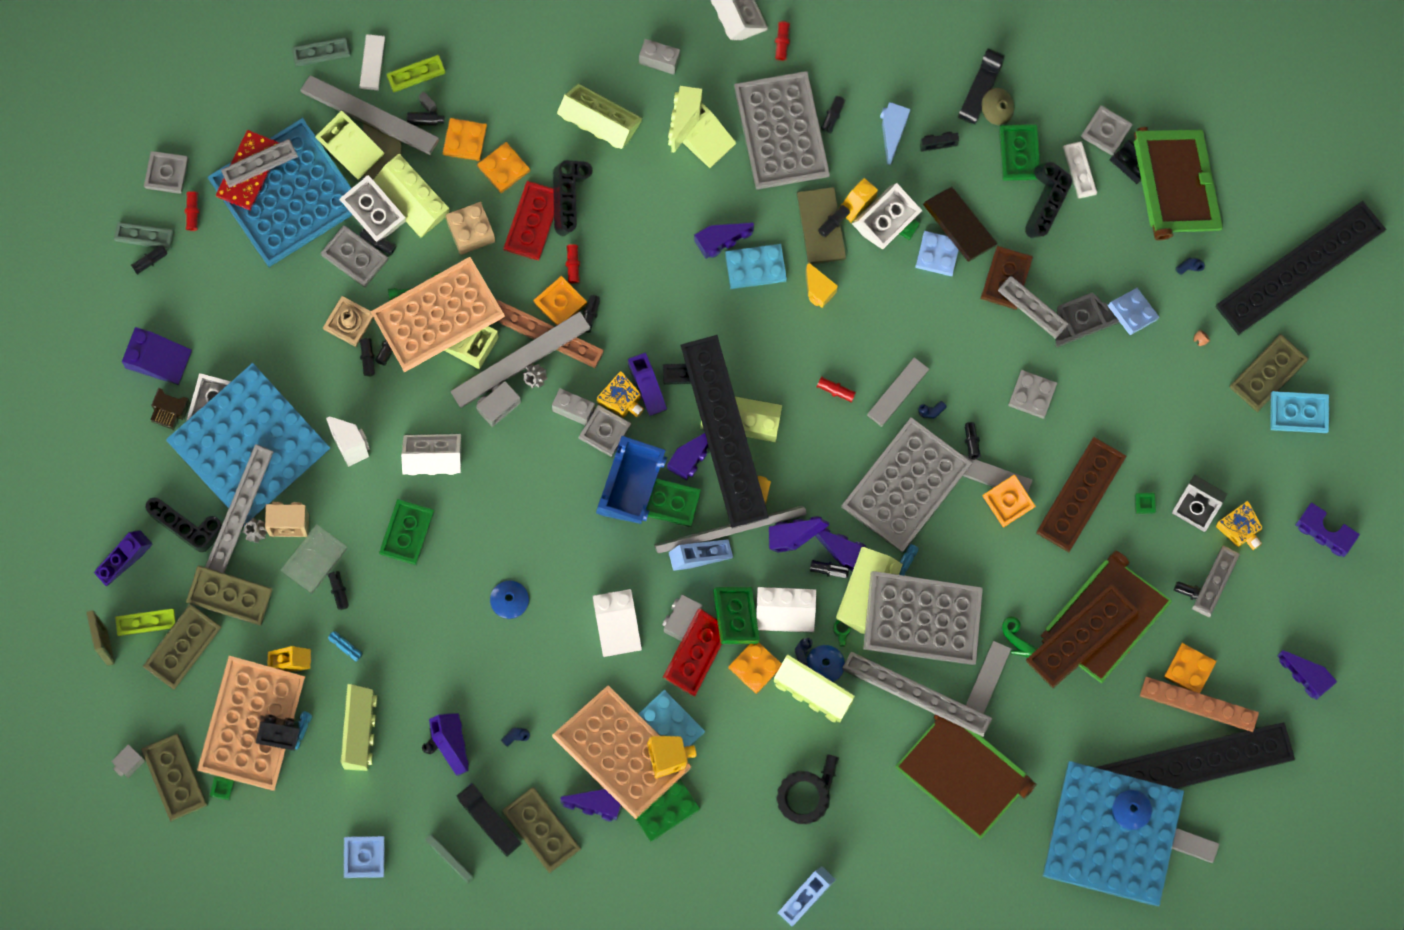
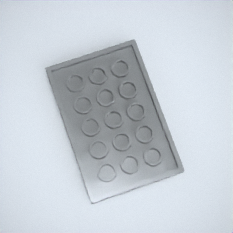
[734,71,830,190]
[841,418,972,553]
[863,571,983,665]

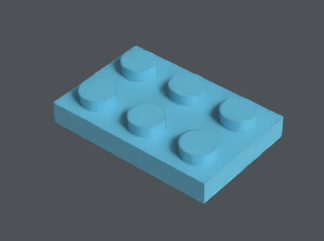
[725,244,787,289]
[1270,391,1329,433]
[638,690,705,747]

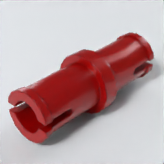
[775,22,790,61]
[184,191,200,231]
[566,244,581,284]
[817,376,856,403]

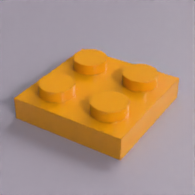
[443,118,487,161]
[477,142,530,194]
[534,276,587,326]
[982,474,1036,527]
[728,643,782,694]
[1163,643,1217,693]

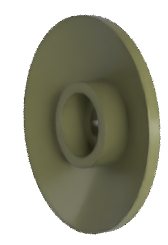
[982,88,1014,125]

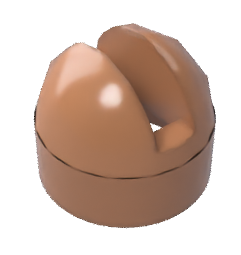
[1193,329,1210,346]

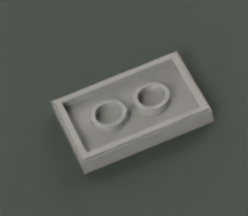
[320,225,389,287]

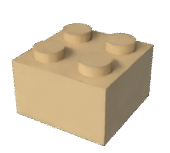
[446,202,495,255]
[265,502,309,537]

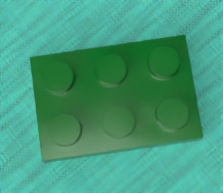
[999,125,1040,181]
[646,478,701,527]
[379,499,434,565]
[713,587,760,644]
[636,779,700,842]

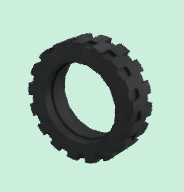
[776,771,831,824]

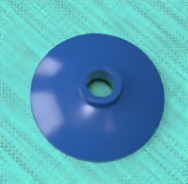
[490,581,529,619]
[806,645,845,682]
[1112,790,1152,830]

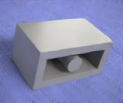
[639,39,680,74]
[476,381,521,427]
[552,388,595,426]
[662,595,703,641]

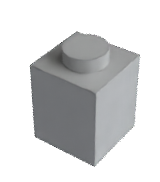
[111,745,145,778]

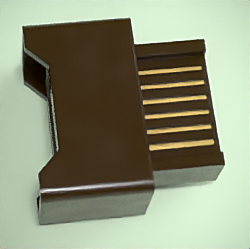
[150,388,190,430]

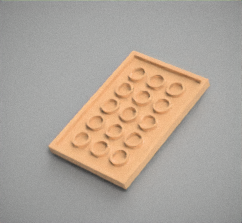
[371,257,505,372]
[197,656,305,791]
[552,686,691,819]

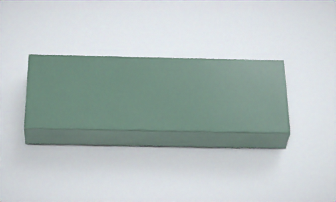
[292,37,350,67]
[114,222,174,250]
[426,834,473,884]

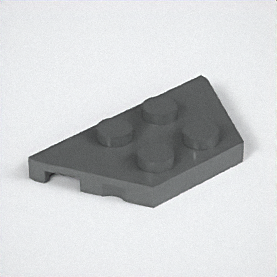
[1055,293,1120,348]

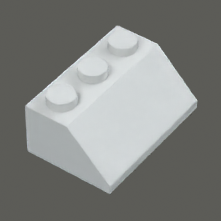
[711,0,768,40]
[339,175,406,242]
[852,183,922,249]
[326,417,370,467]
[402,434,461,475]
[756,587,816,632]

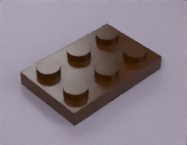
[981,246,1033,310]

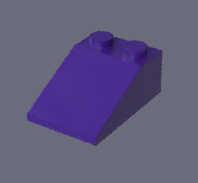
[122,327,192,385]

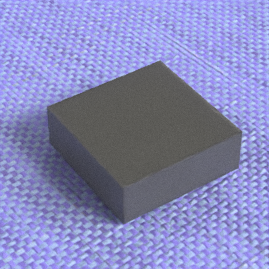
[419,91,437,112]

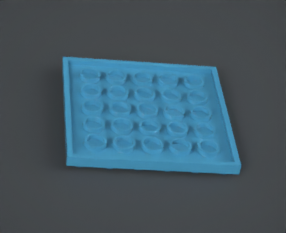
[208,118,352,267]
[166,363,330,526]
[1043,761,1184,906]

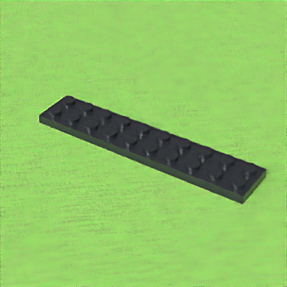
[1215,201,1386,336]
[680,335,769,529]
[1095,722,1295,789]

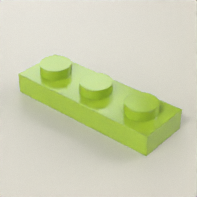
[386,55,445,93]
[115,608,176,636]

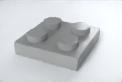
[1081,106,1133,155]
[144,151,189,194]
[1008,370,1057,419]
[579,405,631,457]

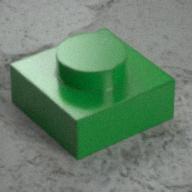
[899,219,920,240]
[1135,493,1156,514]
[210,776,235,801]

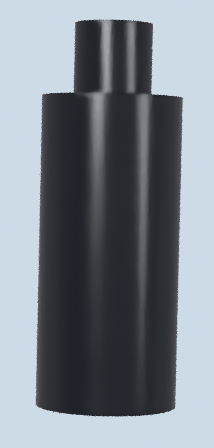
[407,112,445,126]

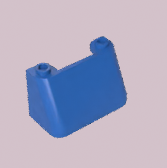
[596,436,667,524]

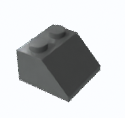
[1172,475,1227,532]

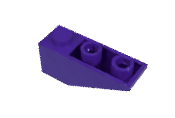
[694,223,754,259]
[628,352,667,417]
[667,433,708,481]
[769,517,829,553]
[815,528,866,571]
[94,530,153,586]
[1278,650,1337,700]
[429,713,469,776]
[560,789,622,822]

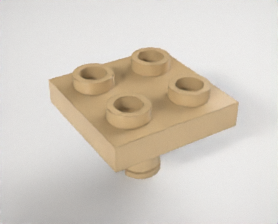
[323,296,374,347]

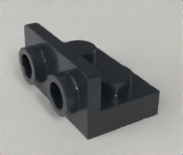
[1110,140,1141,184]
[256,714,300,751]

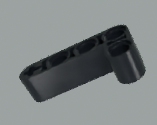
[958,48,1005,125]
[553,160,593,236]
[1025,162,1073,238]
[145,497,222,552]
[456,783,522,857]

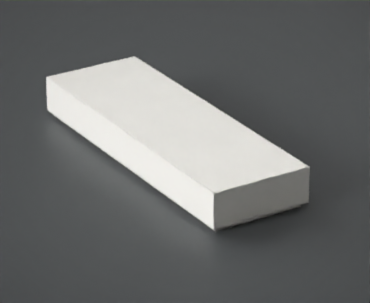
[360,35,385,90]
[1063,141,1097,199]

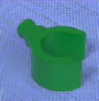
[833,620,851,647]

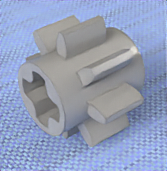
[523,364,548,388]
[243,518,267,543]

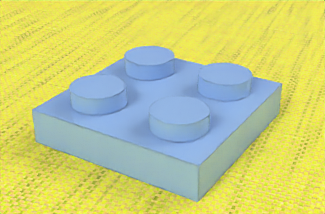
[915,231,958,276]
[1108,288,1159,335]
[344,836,385,878]

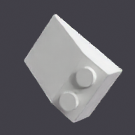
[186,373,231,421]
[593,589,642,657]

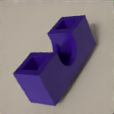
[1296,502,1360,557]

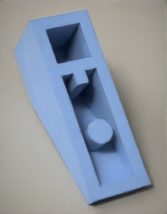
[880,102,910,165]
[669,539,733,571]
[778,866,836,926]

